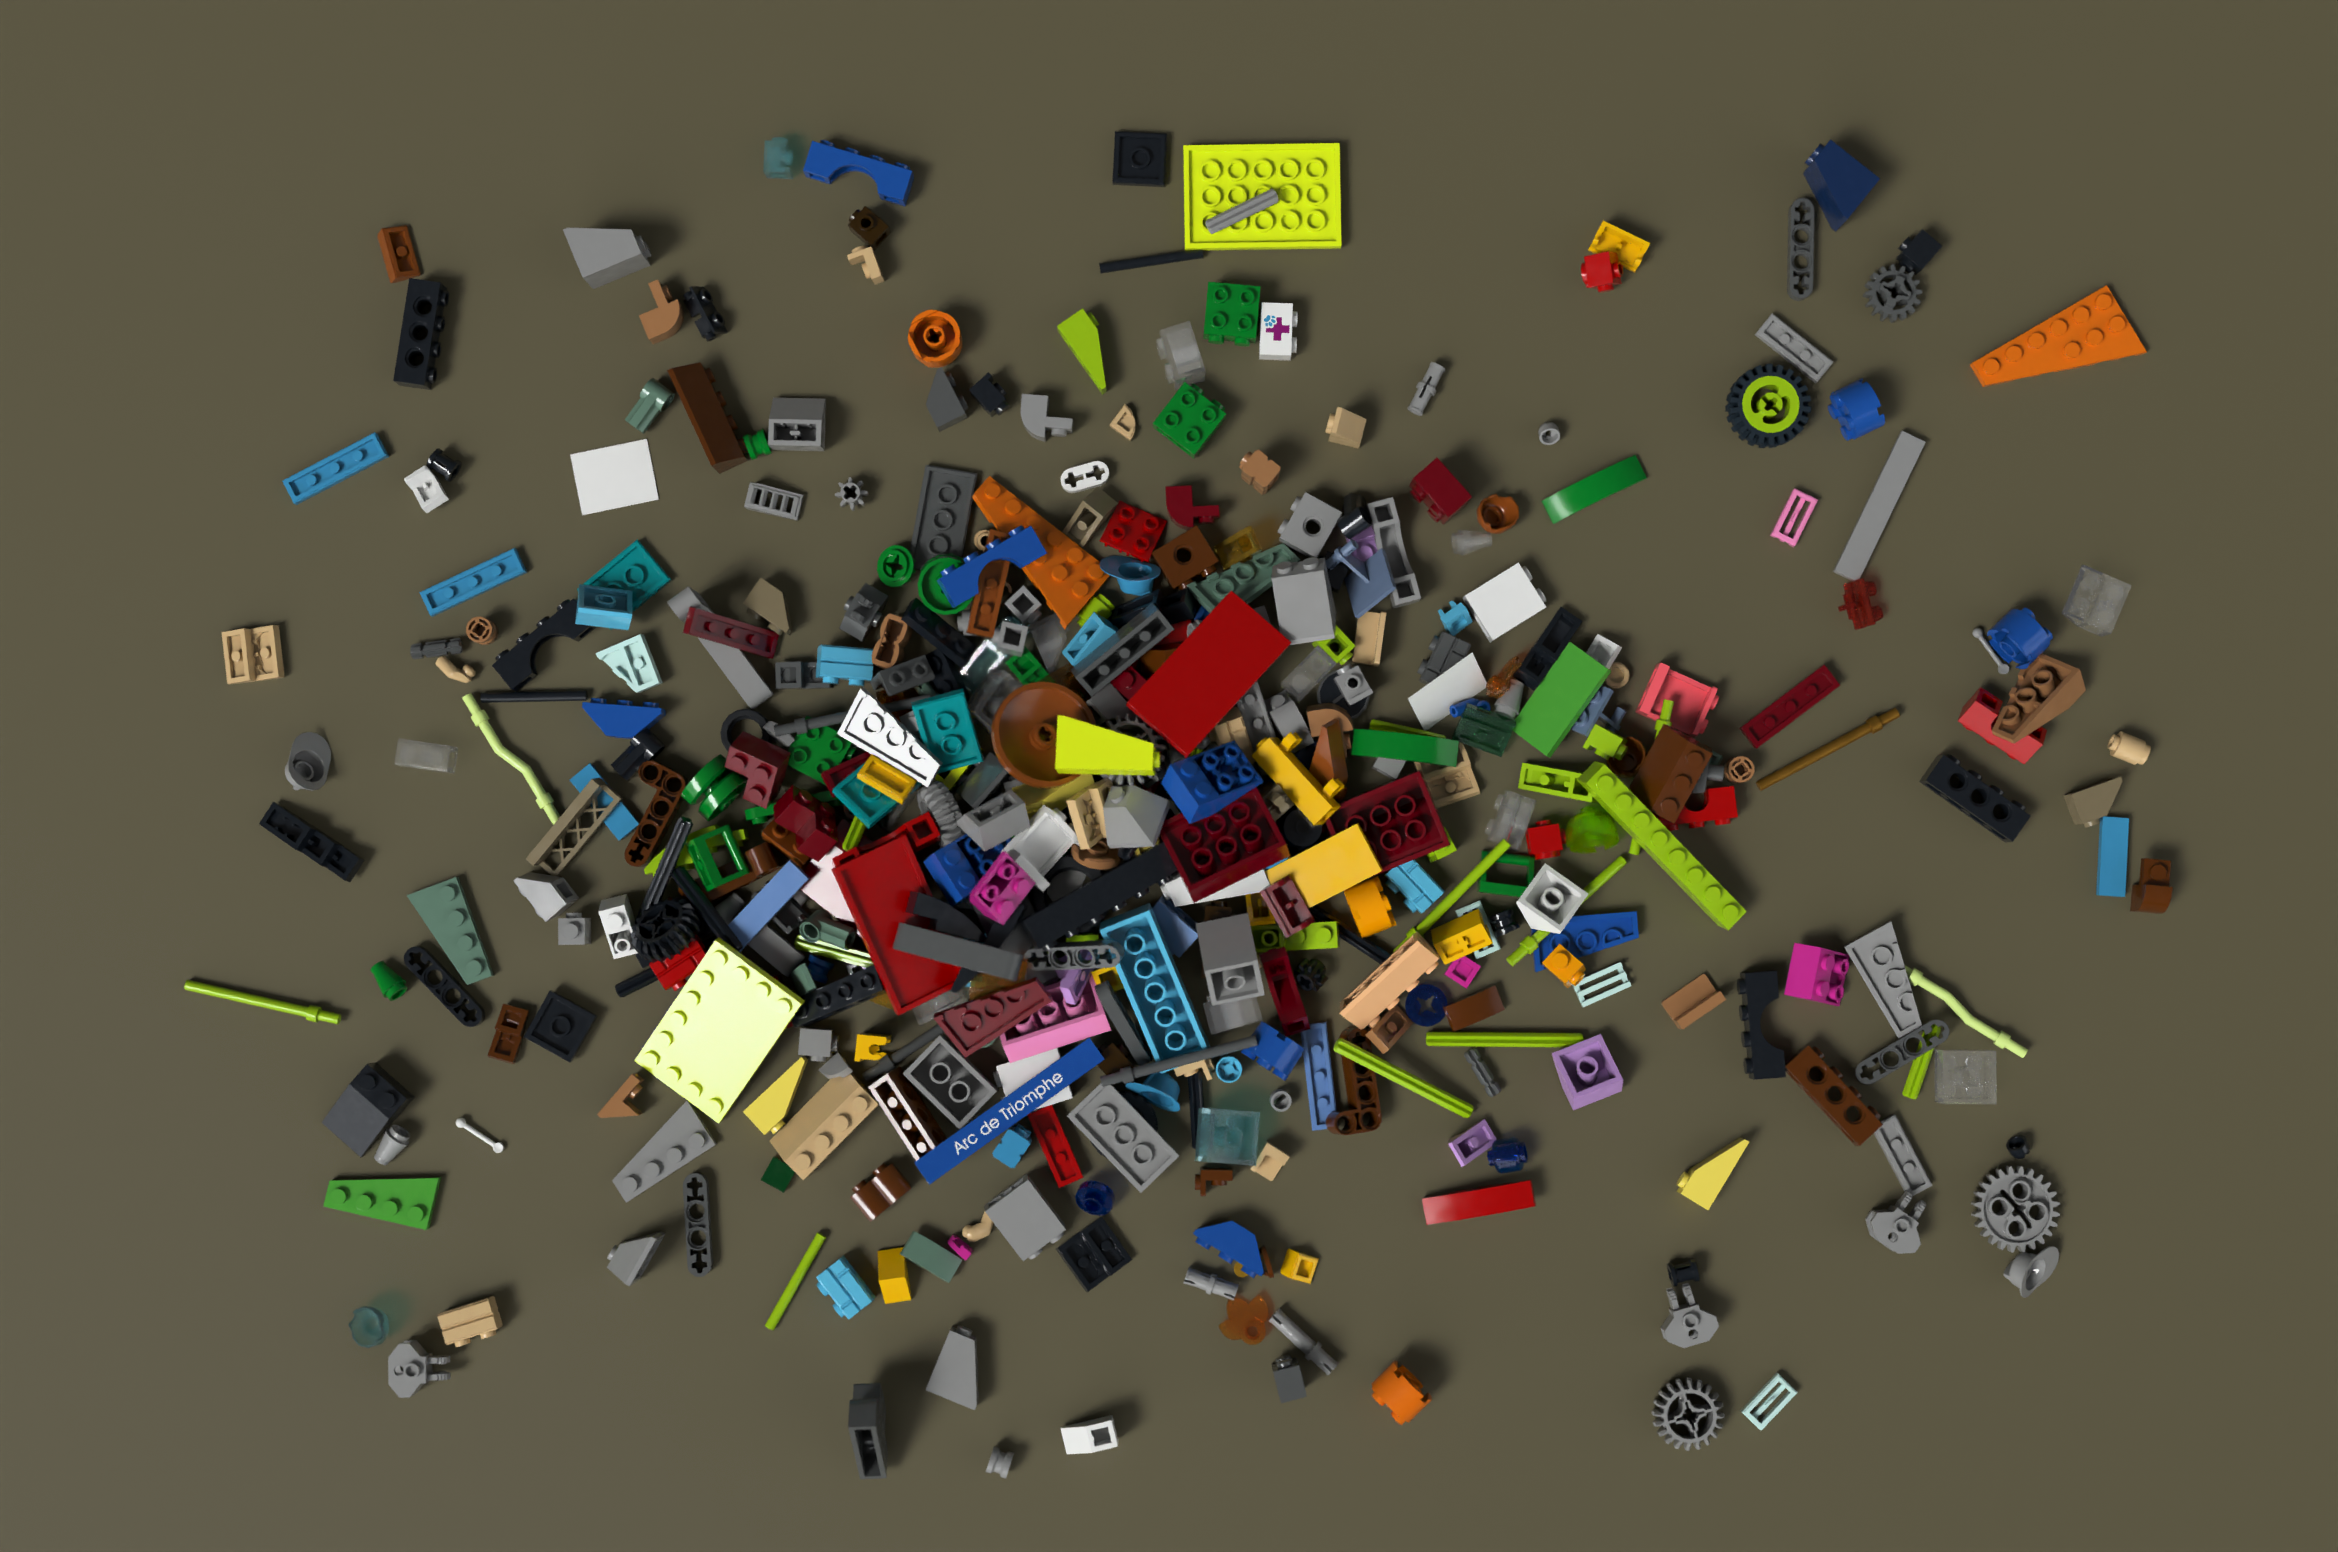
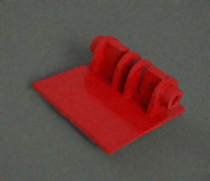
[1100,500,1167,563]

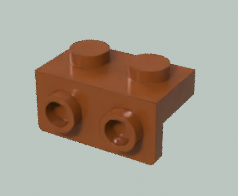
[761,819,812,870]

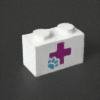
[1259,302,1298,360]

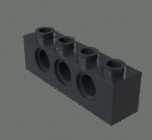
[393,278,449,390]
[1919,754,2031,843]
[792,965,886,1028]

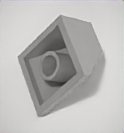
[1103,785,1171,848]
[607,1231,666,1286]

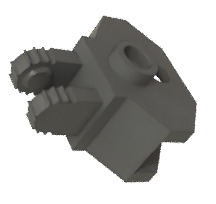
[839,583,889,642]

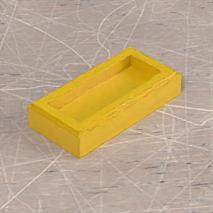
[857,754,917,804]

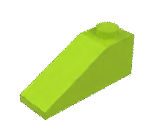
[1057,308,1107,395]
[1518,762,1597,802]

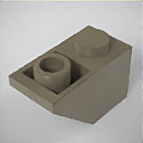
[743,578,792,636]

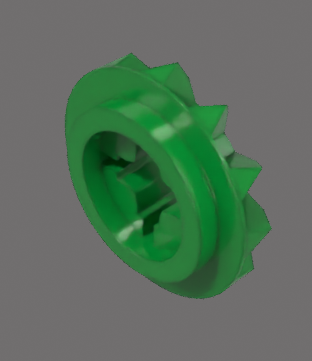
[877,545,916,587]

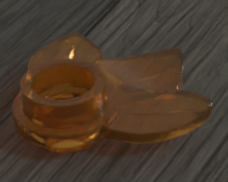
[1486,656,1522,699]
[1219,1295,1268,1345]

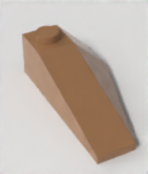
[1992,654,2086,744]

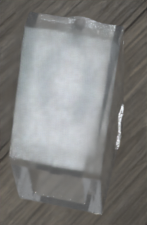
[1280,645,1337,704]

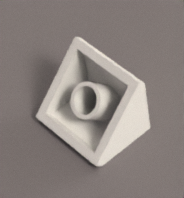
[1516,863,1588,934]

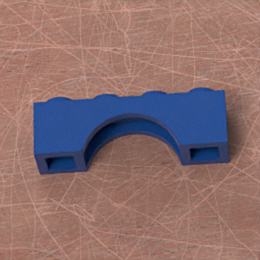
[803,140,914,207]
[937,525,1047,608]

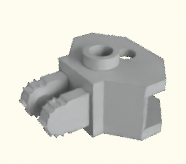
[1865,1190,1927,1254]
[1660,1283,1719,1348]
[388,1340,451,1398]

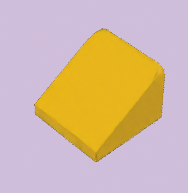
[1280,1249,1319,1284]

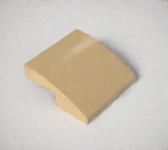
[222,625,285,684]
[1414,741,1480,808]
[1066,778,1113,849]

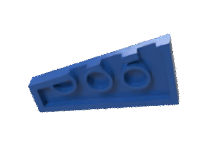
[1531,911,1639,972]

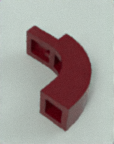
[1259,946,1310,1037]

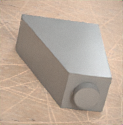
[926,1325,979,1410]

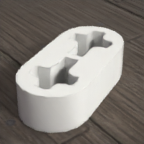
[1060,461,1109,493]

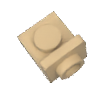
[847,246,884,285]
[1174,1058,1215,1081]

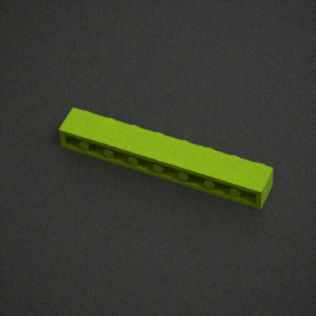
[1577,761,1747,930]

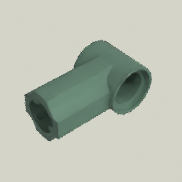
[625,378,675,434]
[799,909,857,951]

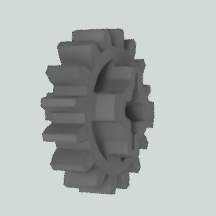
[1863,264,1922,323]

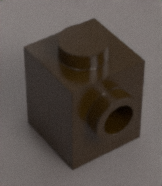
[848,206,891,251]
[1204,901,1232,922]
[1097,1042,1134,1075]

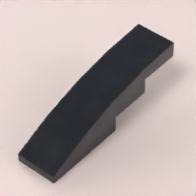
[259,802,365,882]
[950,903,1028,993]

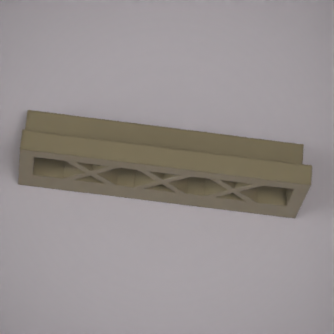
[526,778,623,876]

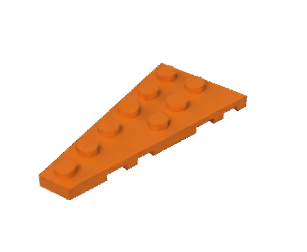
[1970,285,2147,387]
[972,476,1111,630]

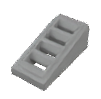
[744,482,804,521]

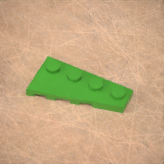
[323,1177,441,1230]

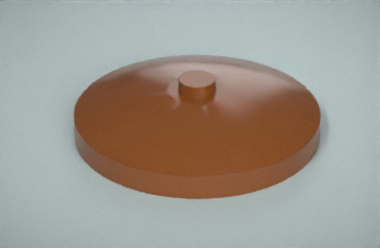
[991,682,1096,789]

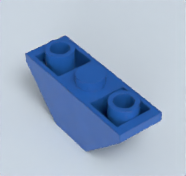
[582,698,666,739]
[1193,1221,1264,1278]

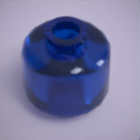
[1487,1137,1528,1174]

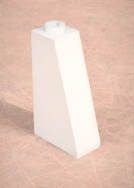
[1160,870,1270,907]

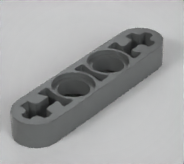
[1787,198,1814,301]
[1024,940,1125,971]
[1095,980,1152,1066]
[1856,1020,1949,1085]
[683,1172,713,1277]

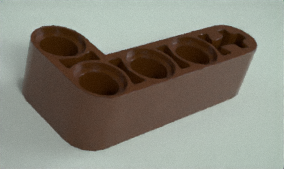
[624,761,689,867]
[678,842,782,909]
[1326,1028,1382,1135]

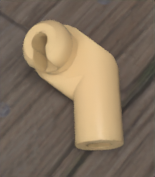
[436,656,476,683]
[962,1211,994,1242]

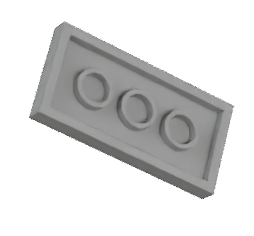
[1067,1083,1179,1193]

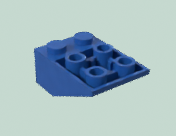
[1161,740,1263,824]
[924,834,1012,907]

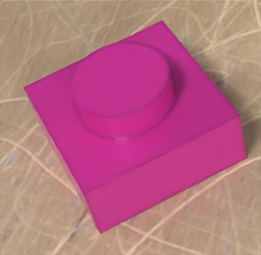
[1444,956,1481,989]

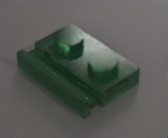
[1452,703,1516,757]

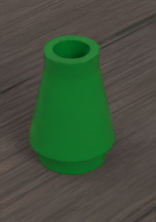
[370,961,408,1001]

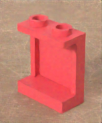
[1635,662,1719,738]

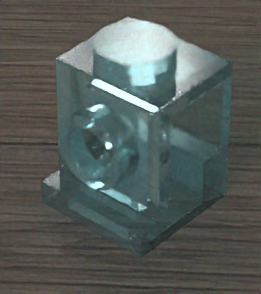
[763,137,793,179]

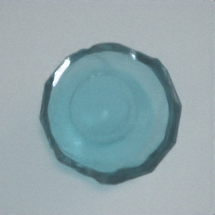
[348,1306,390,1348]

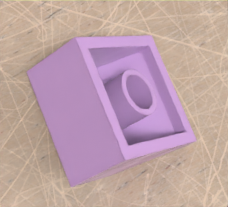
[1552,1034,1623,1110]

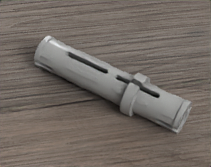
[1268,1308,1339,1376]

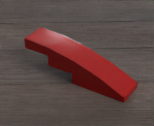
[1422,1179,1536,1225]

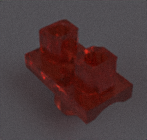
[1838,578,1884,630]

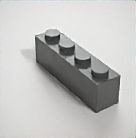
[1071,602,1174,697]

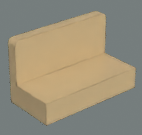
[1352,611,1386,667]

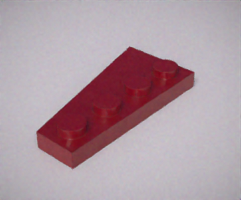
[933,977,1052,1058]

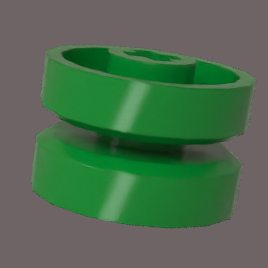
[917,553,973,615]
[681,754,748,822]

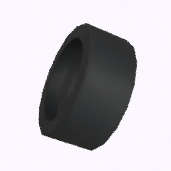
[720,709,772,752]

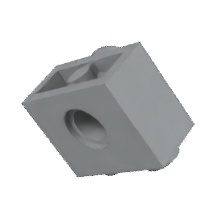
[1277,492,1342,558]

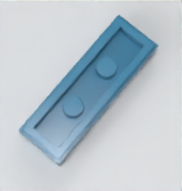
[570,763,639,841]
[2096,816,2129,897]

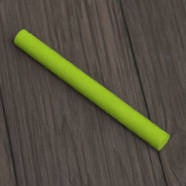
[765,1232,826,1331]

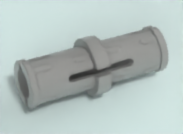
[1407,362,1445,416]
[1183,1267,1239,1301]

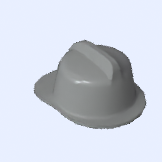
[285,732,331,791]
[2004,1246,2059,1298]

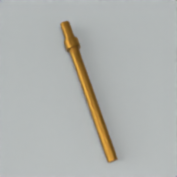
[1756,708,1900,791]

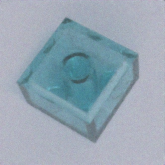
[1195,1108,1260,1166]

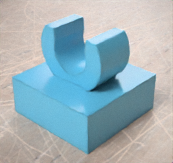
[1438,601,1473,636]

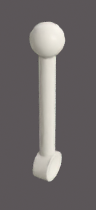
[456,1118,504,1153]

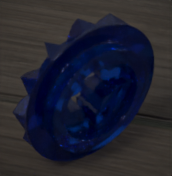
[1405,984,1447,1027]

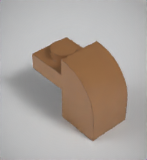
[639,280,684,345]
[1307,703,1353,758]

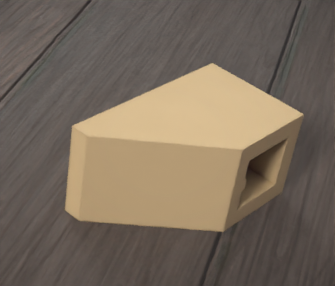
[1325,407,1366,449]

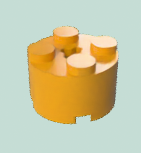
[1344,876,1397,938]

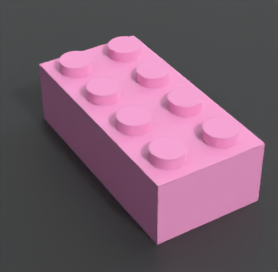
[1000,974,1111,1063]

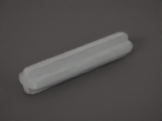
[1205,189,1279,234]

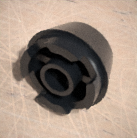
[1276,804,1328,854]

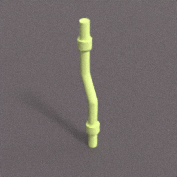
[462,693,561,825]
[1905,965,2028,1058]

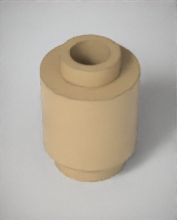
[2107,731,2151,765]

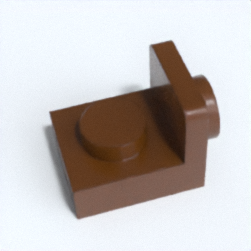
[1195,1168,1233,1196]

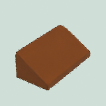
[377,225,421,283]

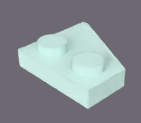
[596,634,663,693]

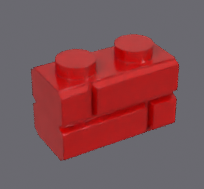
[649,934,708,991]

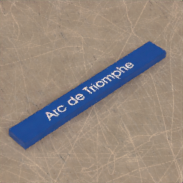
[914,1038,1105,1185]

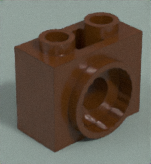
[1152,525,1219,591]

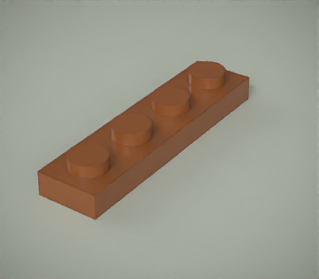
[966,529,1010,639]

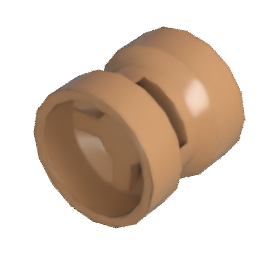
[466,617,498,645]
[1724,756,1755,784]

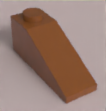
[1309,719,1348,802]

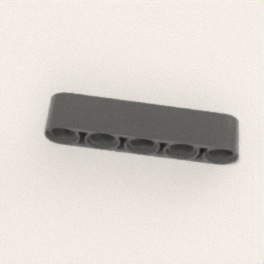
[893,922,1023,981]

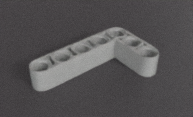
[667,586,774,710]

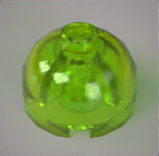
[1565,807,1619,854]

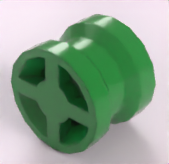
[743,429,772,460]

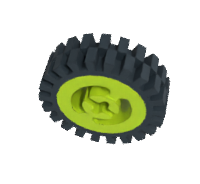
[1725,364,1811,448]

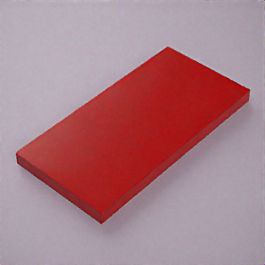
[1126,590,1291,758]
[831,834,961,1015]

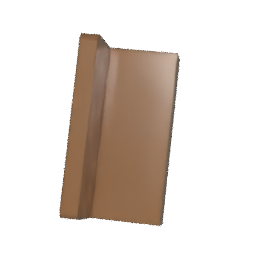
[1661,974,1726,1030]

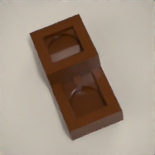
[1443,985,1505,1031]
[487,1003,529,1064]

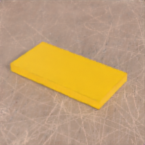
[1265,823,1383,908]

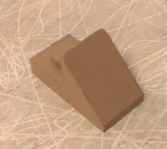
[1365,1004,1413,1054]
[597,1073,645,1118]

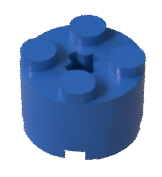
[1828,378,1885,441]
[1987,608,2053,669]
[1241,1021,1305,1081]

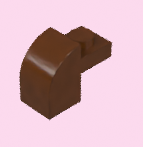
[2130,858,2173,914]

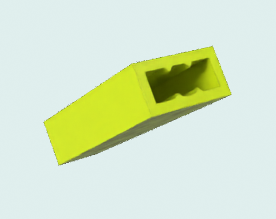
[1055,715,1160,776]

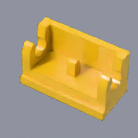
[1588,221,1650,273]
[1431,909,1493,965]
[854,1032,892,1062]

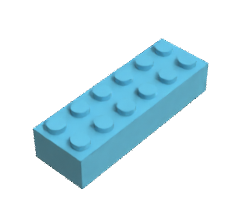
[1100,903,1210,1074]

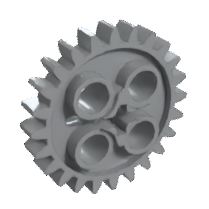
[1971,1165,2060,1253]

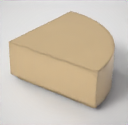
[1110,404,1136,441]

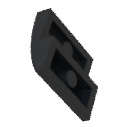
[1056,1216,1132,1292]

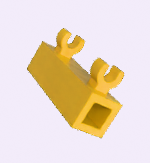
[1251,732,1345,825]

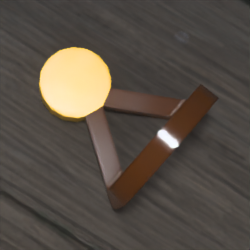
[1234,1245,1274,1278]

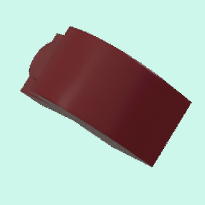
[1165,485,1219,530]

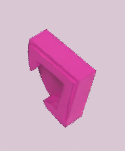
[947,1234,973,1261]

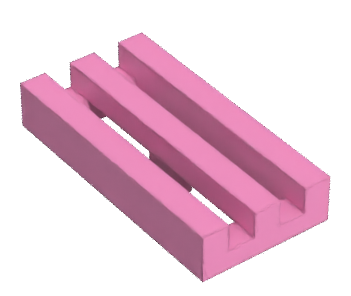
[1770,488,1818,547]

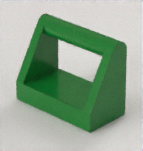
[685,824,750,892]
[1477,850,1535,897]

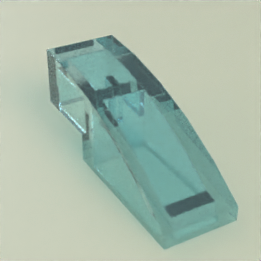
[959,615,1030,694]

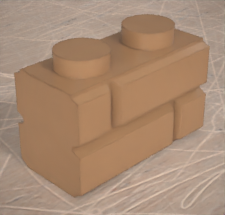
[1239,450,1280,495]

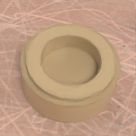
[1604,662,1630,689]

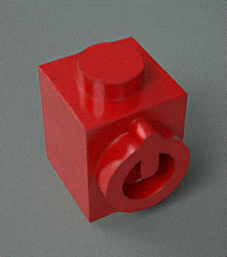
[1581,251,1623,293]
[1524,820,1566,860]

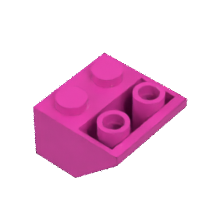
[970,851,1036,925]
[1784,943,1849,1007]

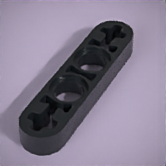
[404,946,485,1027]

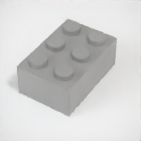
[903,1034,999,1129]

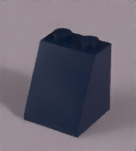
[1803,139,1880,232]

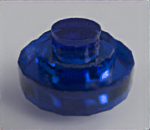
[1075,1181,1115,1216]

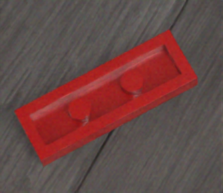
[1028,1105,1084,1188]

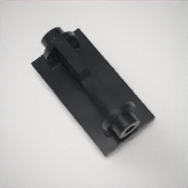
[683,286,728,342]

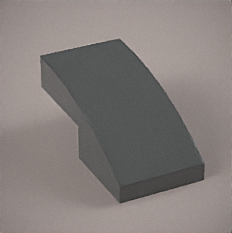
[775,661,832,689]

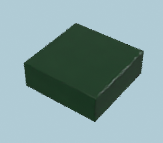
[761,1156,795,1193]

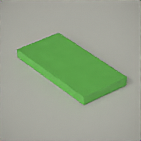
[1509,642,1611,758]

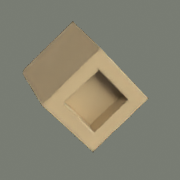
[1250,1141,1290,1181]

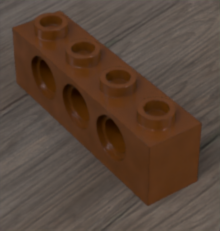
[1785,1045,1883,1146]
[868,1067,947,1161]

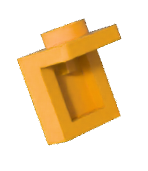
[1542,944,1586,988]

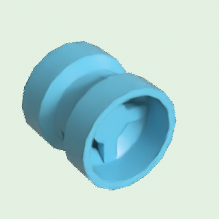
[1215,1055,1242,1083]

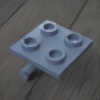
[1325,539,1396,619]
[1570,685,1627,737]

